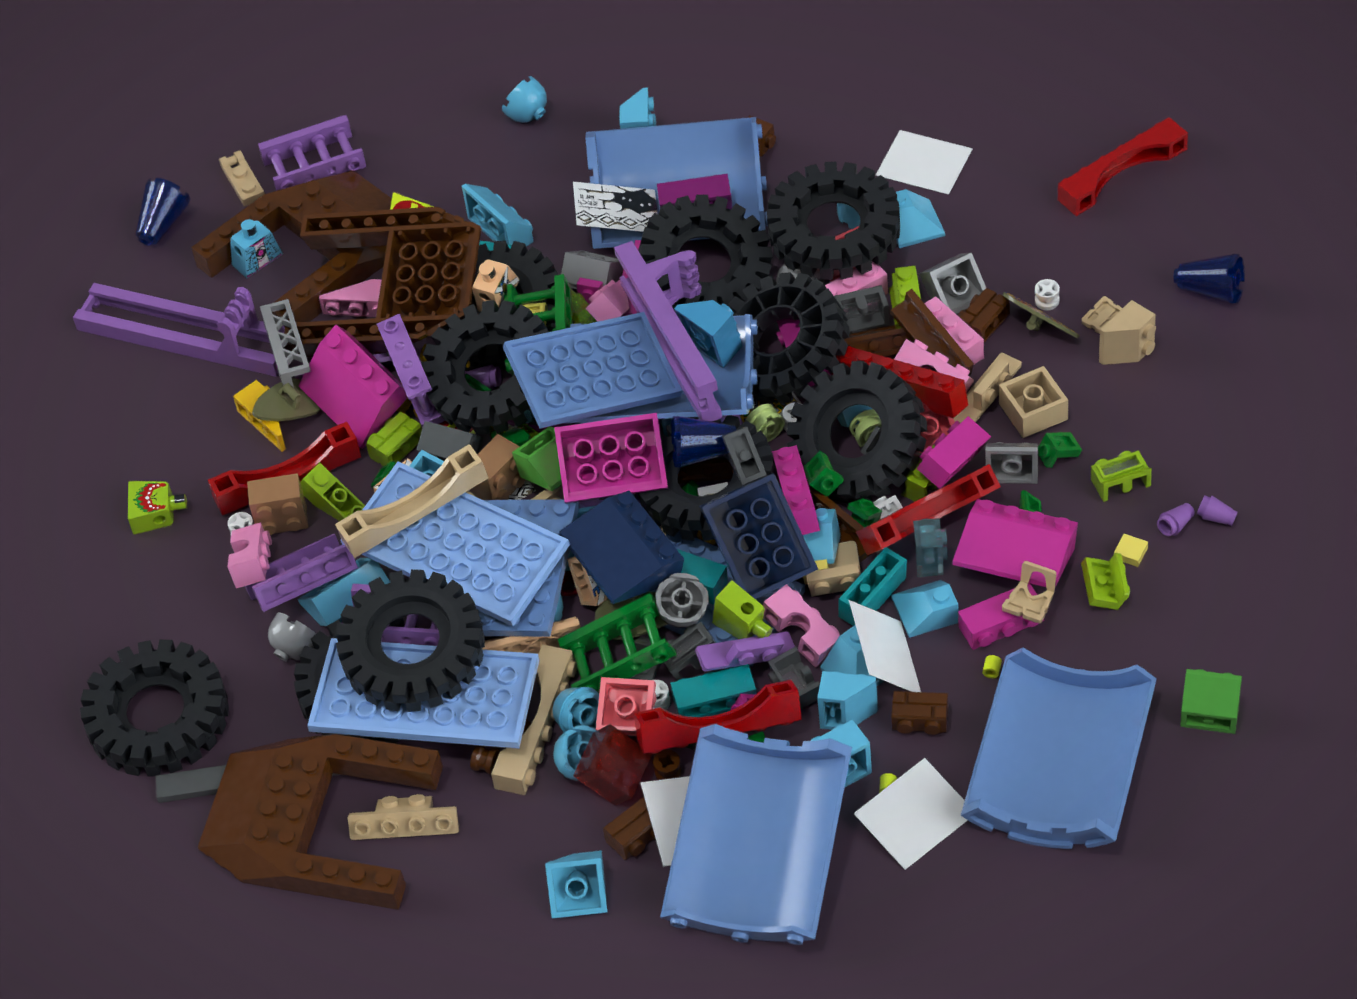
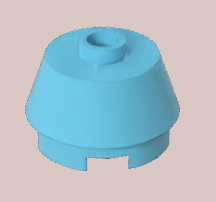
[553,687,599,732]

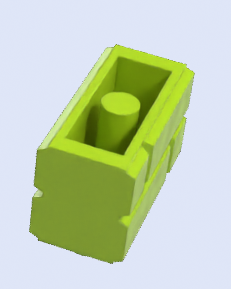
[366,411,422,466]

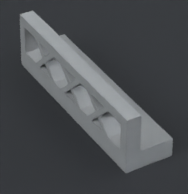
[260,299,310,387]

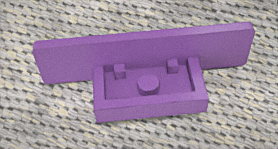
[695,631,795,672]

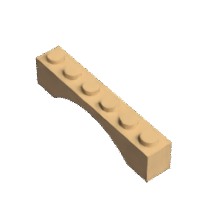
[335,444,488,559]
[491,644,577,795]

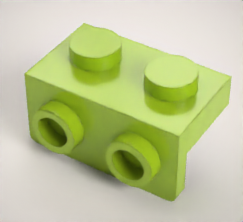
[1081,553,1130,610]

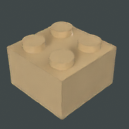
[999,366,1068,438]

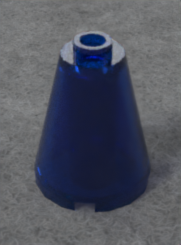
[136,178,191,246]
[1173,254,1245,304]
[671,416,736,468]

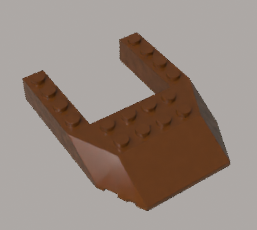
[191,171,392,326]
[284,207,482,357]
[198,734,443,910]

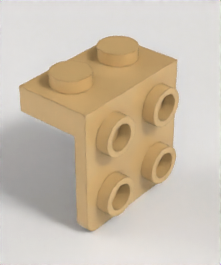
[806,541,861,597]

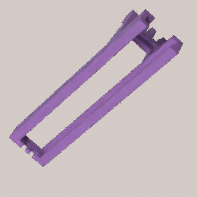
[614,241,722,425]
[73,283,285,377]

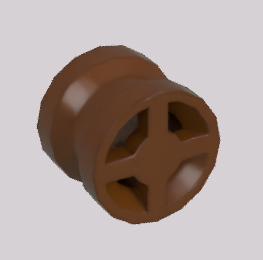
[470,745,500,775]
[653,750,682,780]

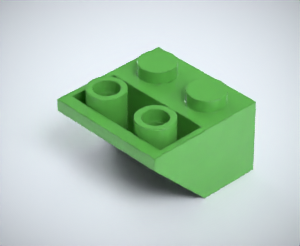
[512,426,562,491]
[1180,669,1242,734]

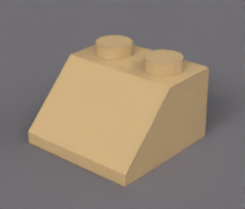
[1099,300,1156,365]

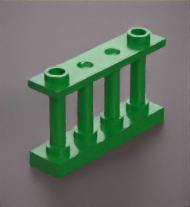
[504,274,572,376]
[558,593,677,693]

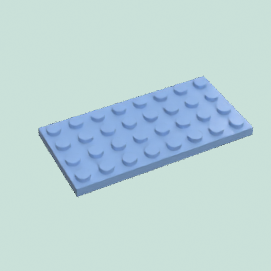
[340,461,570,626]
[307,638,539,749]

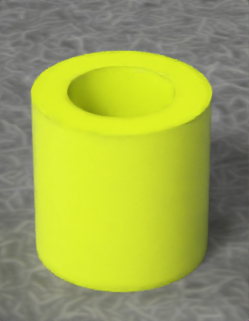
[982,655,1002,679]
[879,773,897,793]

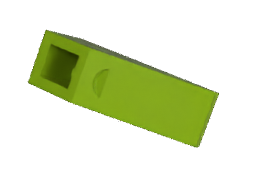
[301,463,365,521]

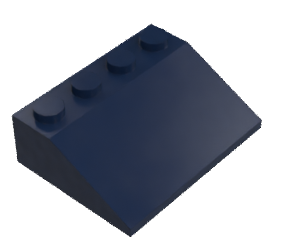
[699,473,818,599]
[559,491,684,604]

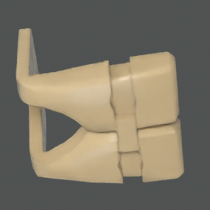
[1081,296,1122,334]
[1002,561,1056,624]

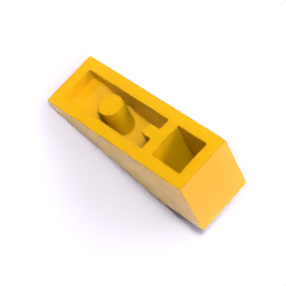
[233,380,286,452]

